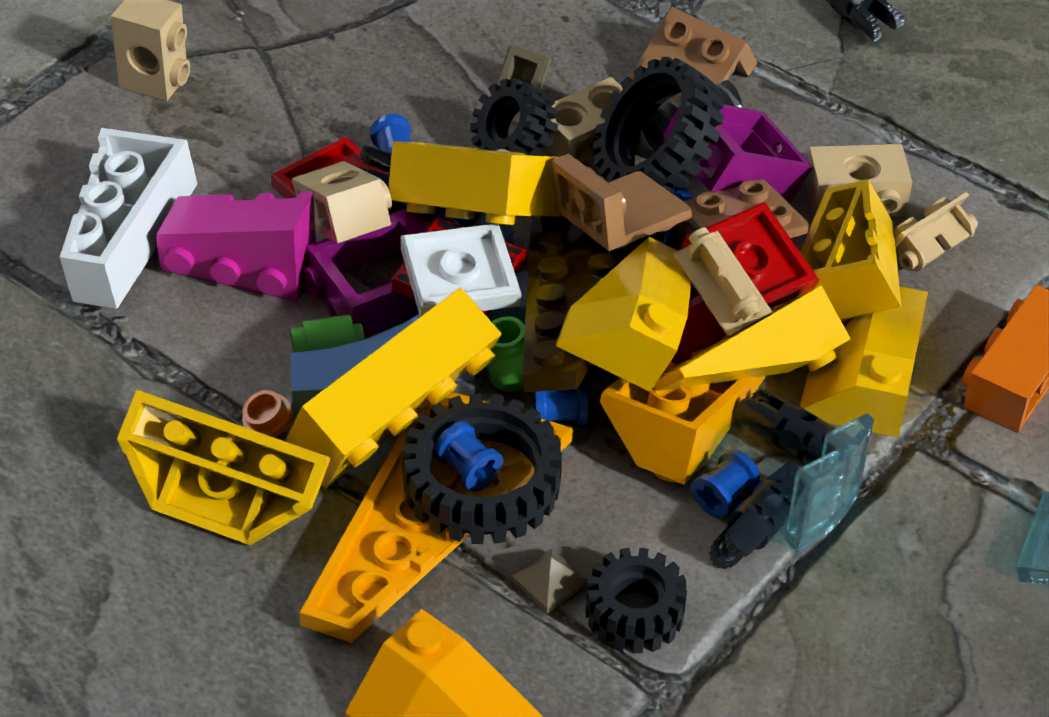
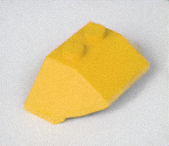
[117,389,331,545]

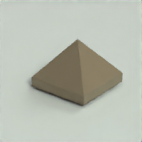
[496,44,552,90]
[511,548,588,613]

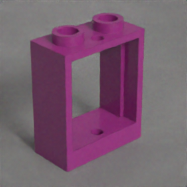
[662,104,813,204]
[303,208,428,338]

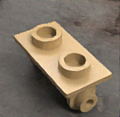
[894,192,978,271]
[674,227,772,338]

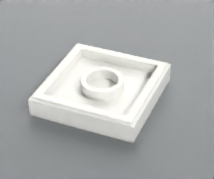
[401,224,521,317]

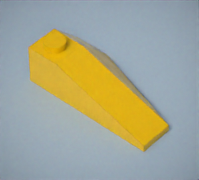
[556,237,691,392]
[654,285,851,391]
[800,286,928,438]

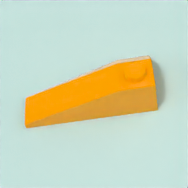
[600,347,766,485]
[345,609,543,717]

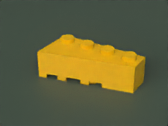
[285,287,502,489]

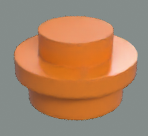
[242,390,294,438]

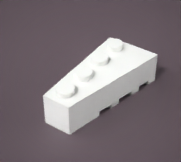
[60,128,197,309]

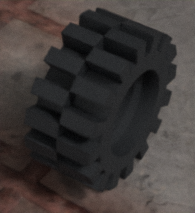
[470,78,558,156]
[585,548,687,653]

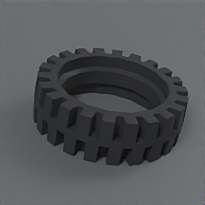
[593,57,724,194]
[402,393,562,545]

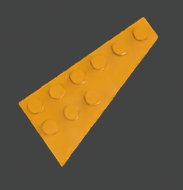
[300,392,573,643]

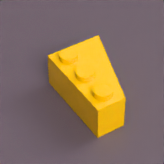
[389,141,563,225]
[798,179,901,321]

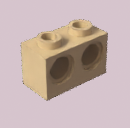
[542,77,642,166]

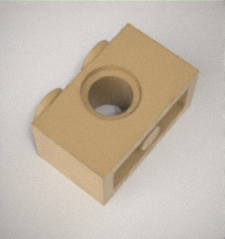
[111,0,190,101]
[804,144,913,219]
[292,161,392,243]

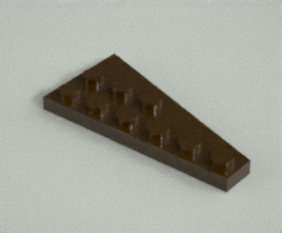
[522,216,665,393]

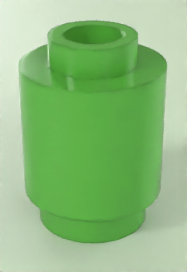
[290,314,365,353]
[486,317,525,391]

